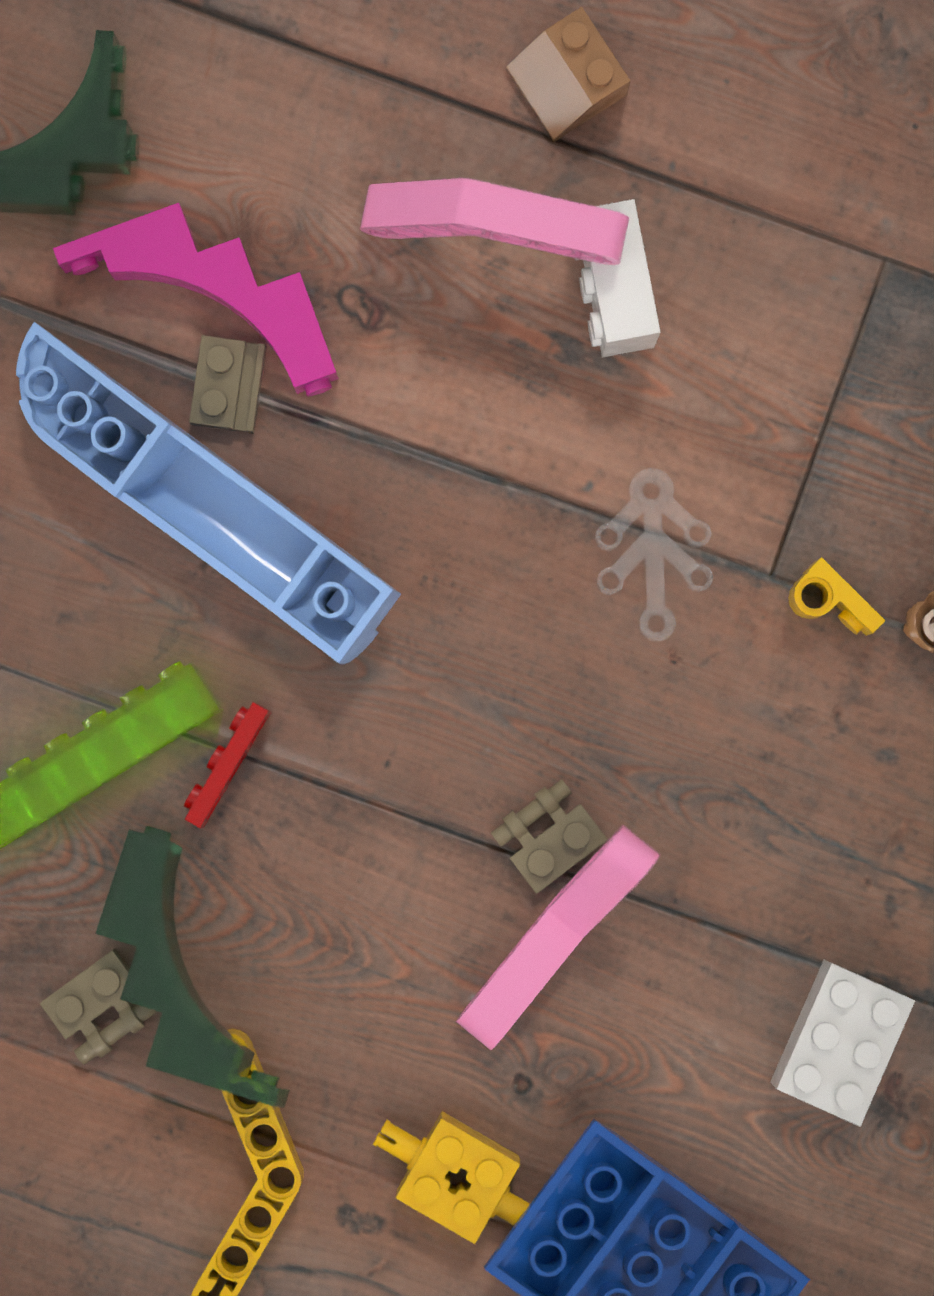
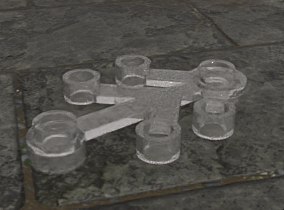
[595,468,713,642]

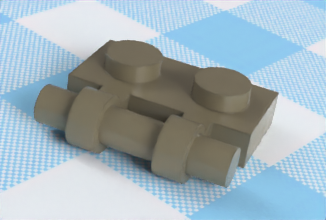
[491,779,608,894]
[39,949,157,1065]

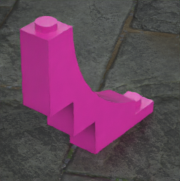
[53,203,339,397]

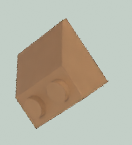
[506,7,630,142]

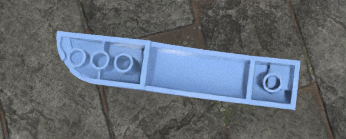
[16,322,401,664]

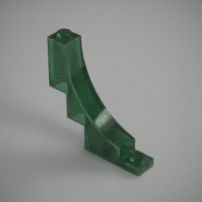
[95,826,290,1108]

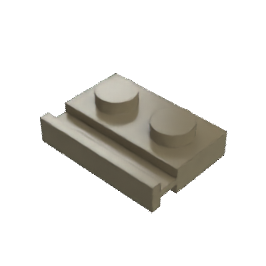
[189,335,267,434]

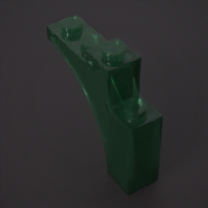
[0,30,139,216]

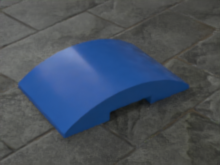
[484,1119,810,1296]

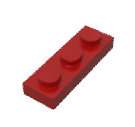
[184,702,272,828]

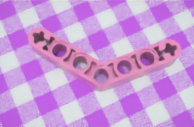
[360,178,629,265]
[456,825,660,1050]

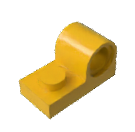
[788,557,885,636]

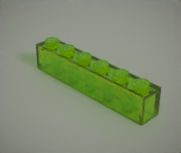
[0,661,223,850]

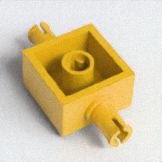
[372,1111,530,1244]

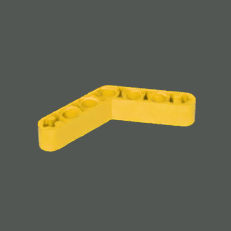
[191,1029,304,1296]

